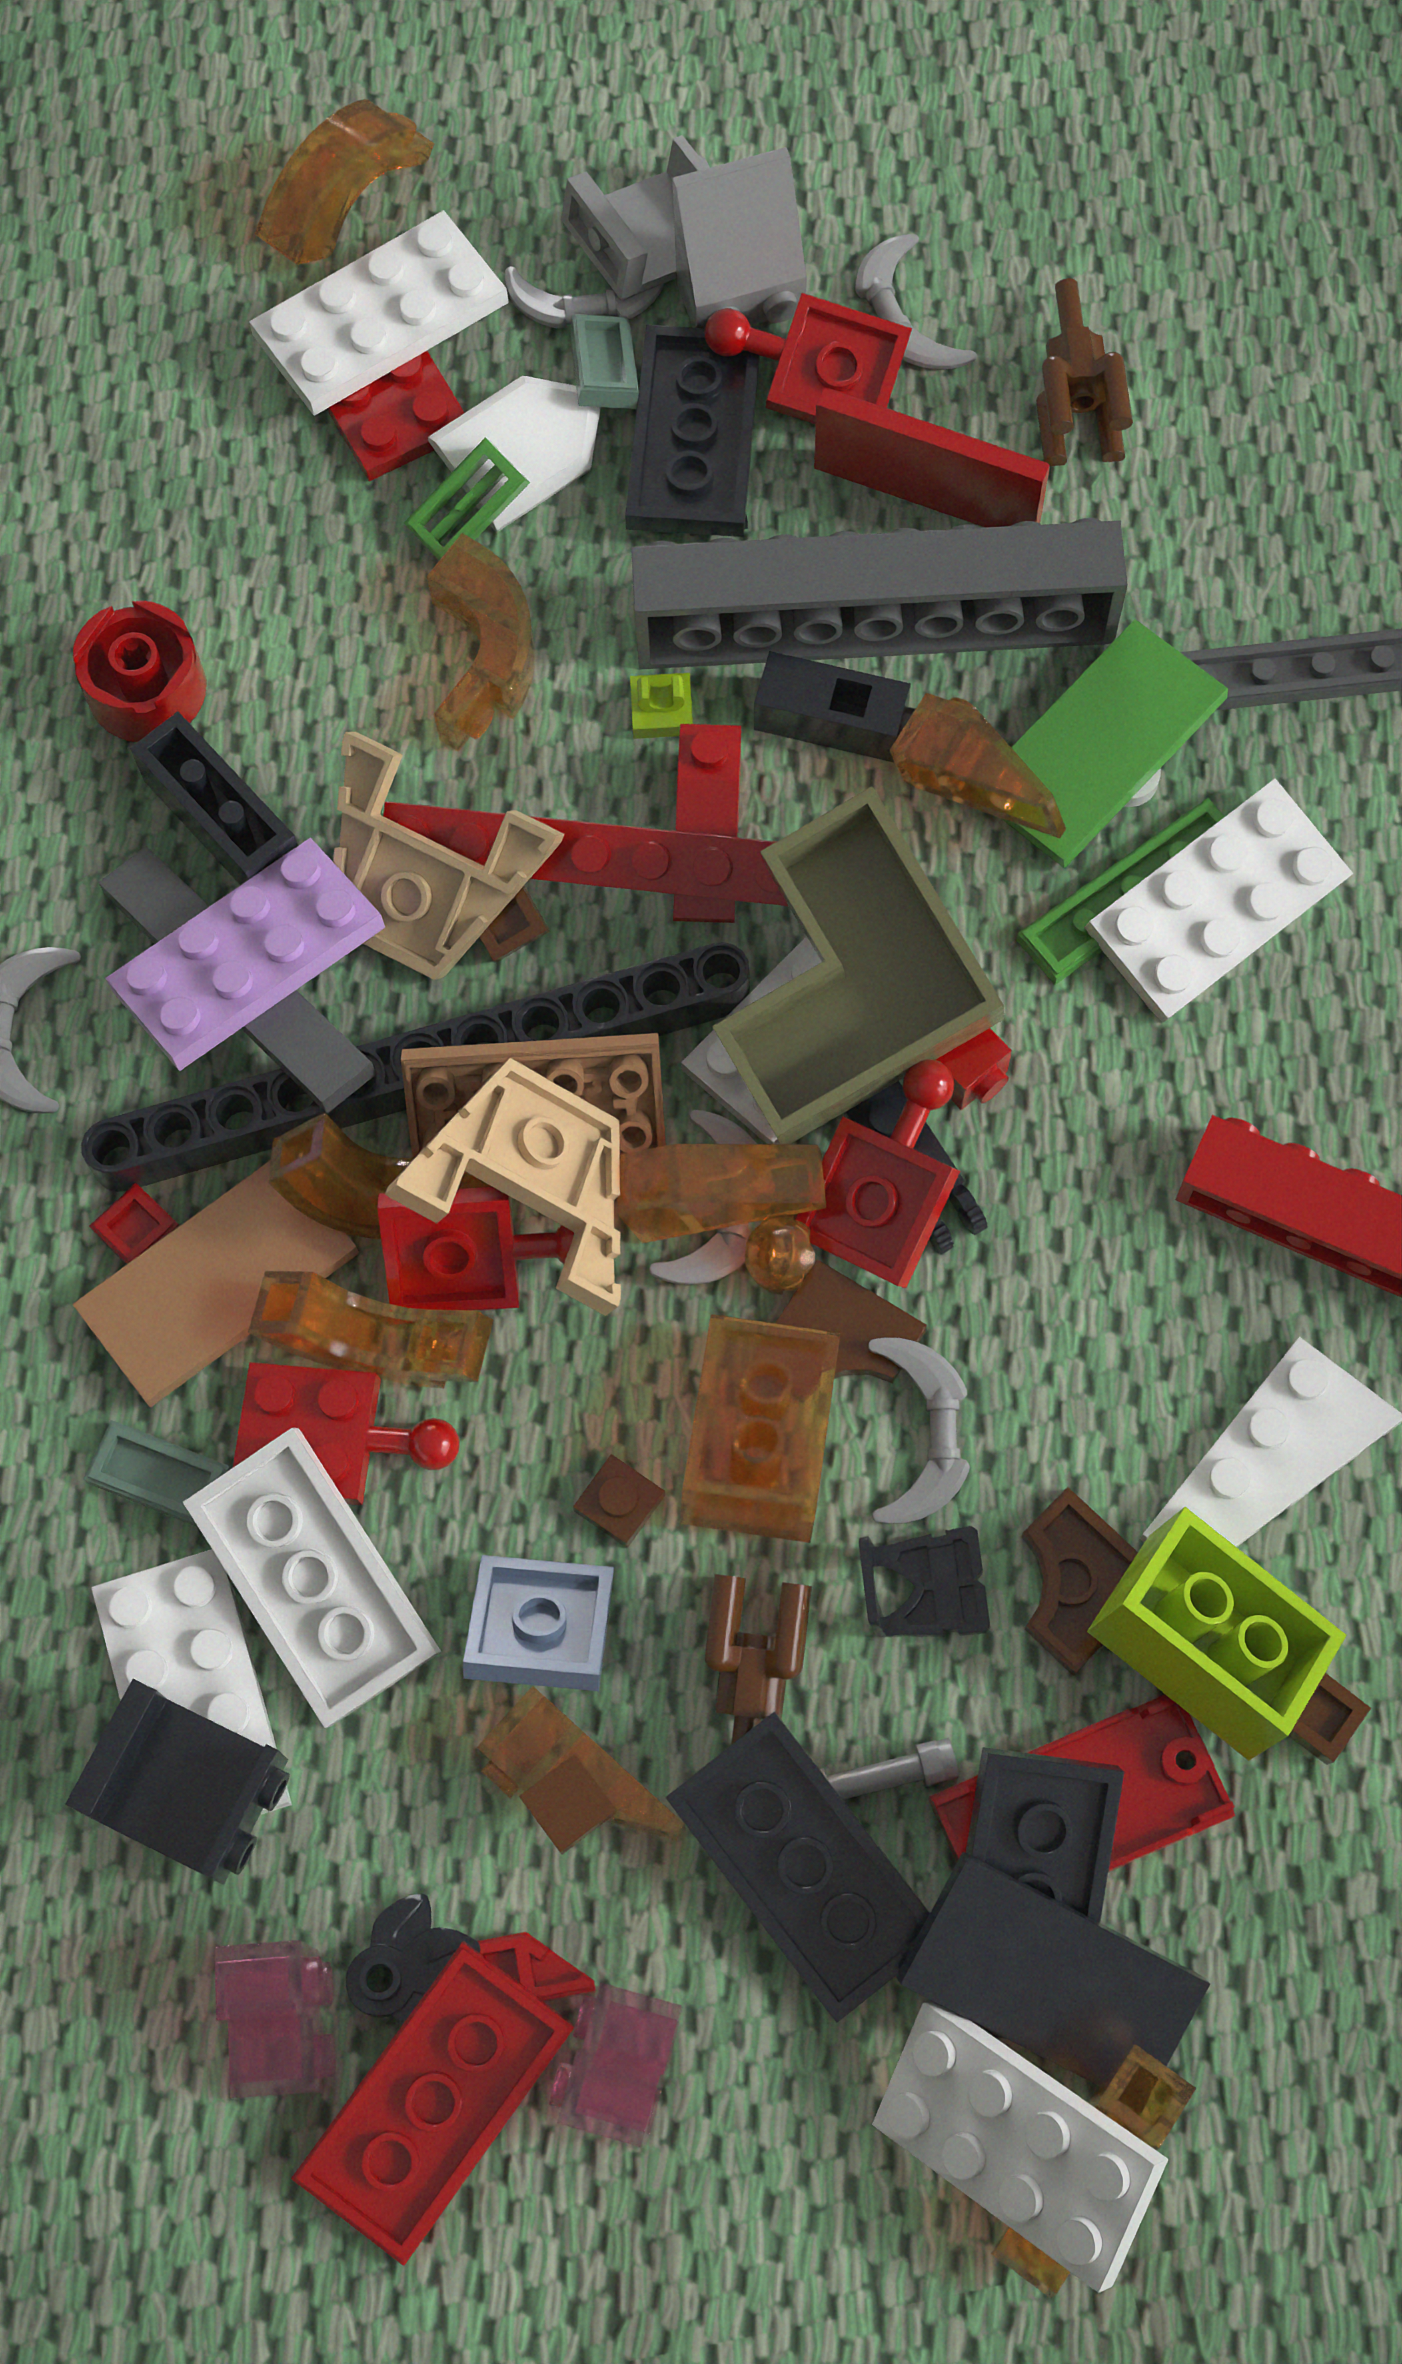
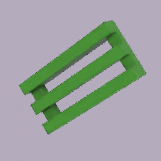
[404,437,530,567]

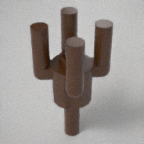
[1036,278,1133,466]
[705,1574,812,1744]

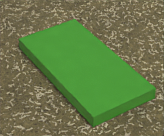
[972,619,1228,869]

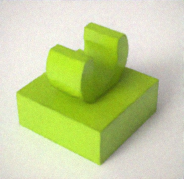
[630,673,693,739]

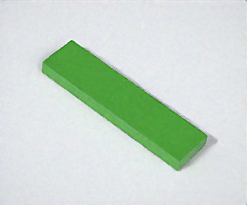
[1016,798,1225,985]

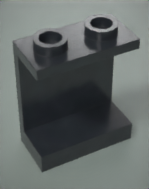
[65,1679,290,1885]

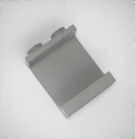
[561,135,710,300]

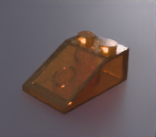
[680,1314,840,1543]

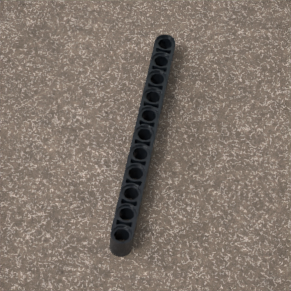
[81,942,750,1192]

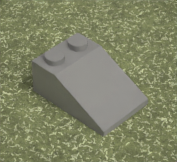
[672,147,807,328]

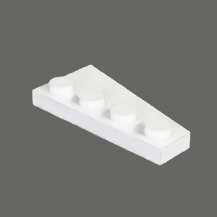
[1140,1337,1402,1547]

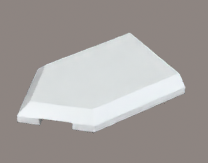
[428,375,601,533]

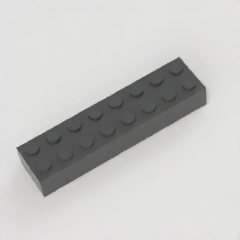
[631,518,1128,670]

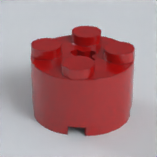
[73,601,207,742]

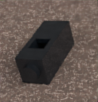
[754,651,918,763]

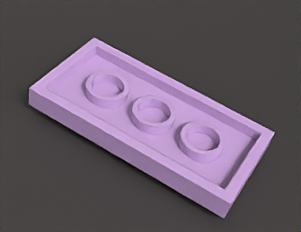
[105,838,385,1071]

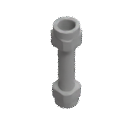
[820,1738,959,1800]

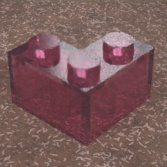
[215,1940,336,2100]
[549,1982,683,2149]

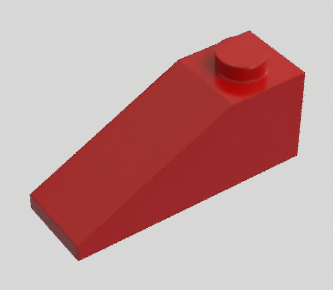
[673,724,741,923]

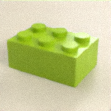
[1087,1507,1347,1761]

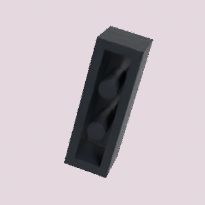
[130,711,298,885]

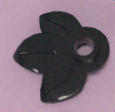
[346,1894,481,2026]

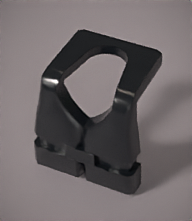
[859,1526,991,1637]

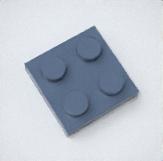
[463,1555,614,1691]

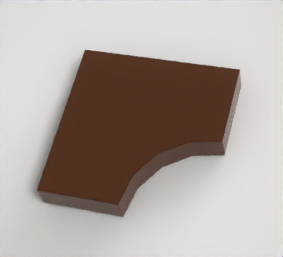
[748,1259,927,1403]
[1021,1487,1138,1676]

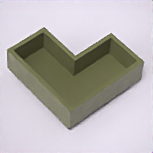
[712,786,1005,1148]

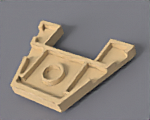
[333,732,564,980]
[385,1058,621,1316]

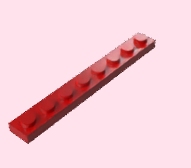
[383,801,788,906]

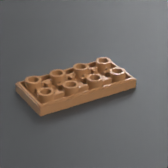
[401,1033,666,1159]
[72,1152,359,1408]

